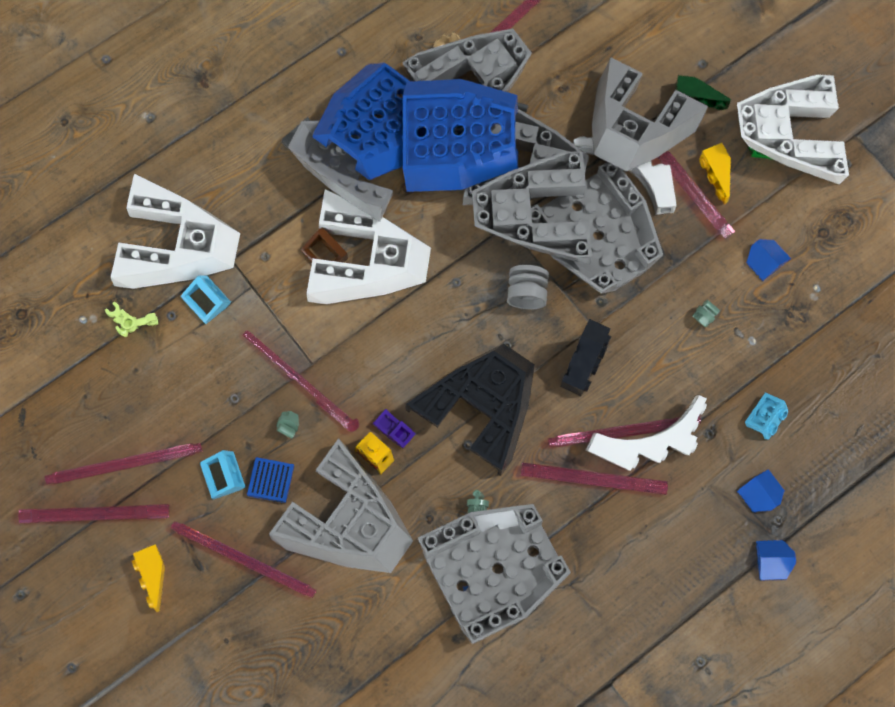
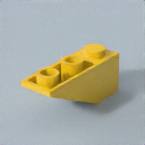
[699,143,731,205]
[132,544,165,612]

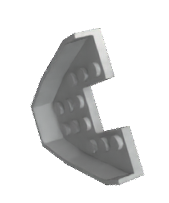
[288,120,403,222]
[269,438,413,573]

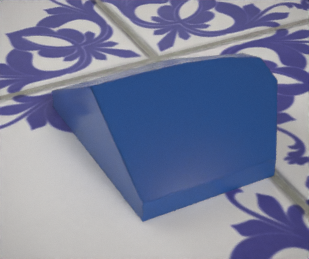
[746,239,791,281]
[737,469,784,513]
[756,540,796,581]

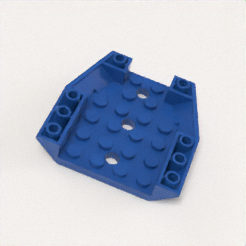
[312,63,427,180]
[403,79,518,192]

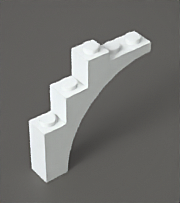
[573,136,676,215]
[586,395,707,471]

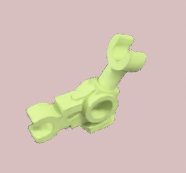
[105,302,158,337]

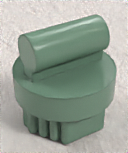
[692,300,720,327]
[277,411,299,439]
[467,490,489,513]

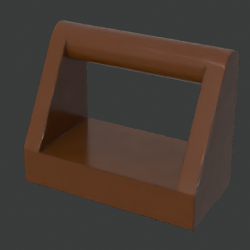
[300,227,348,263]

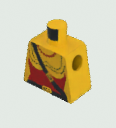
[354,432,394,474]

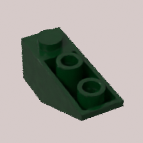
[675,75,731,110]

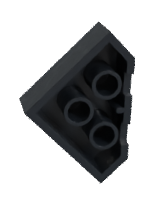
[560,319,612,396]

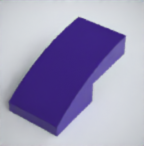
[372,409,416,448]

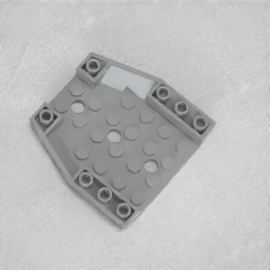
[531,162,663,294]
[418,504,571,644]

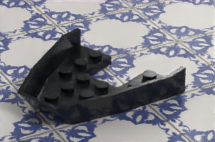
[406,343,535,476]

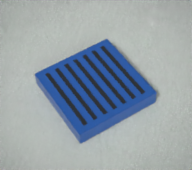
[247,457,294,503]

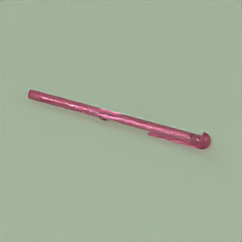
[243,330,359,432]

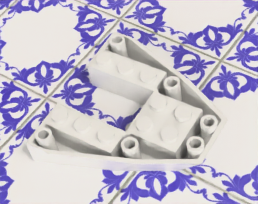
[737,75,849,184]
[111,174,240,289]
[307,189,431,304]

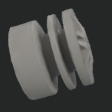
[507,265,549,309]

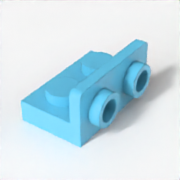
[745,393,788,440]

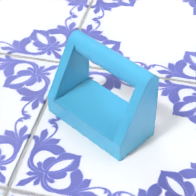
[181,275,231,324]
[200,450,245,499]

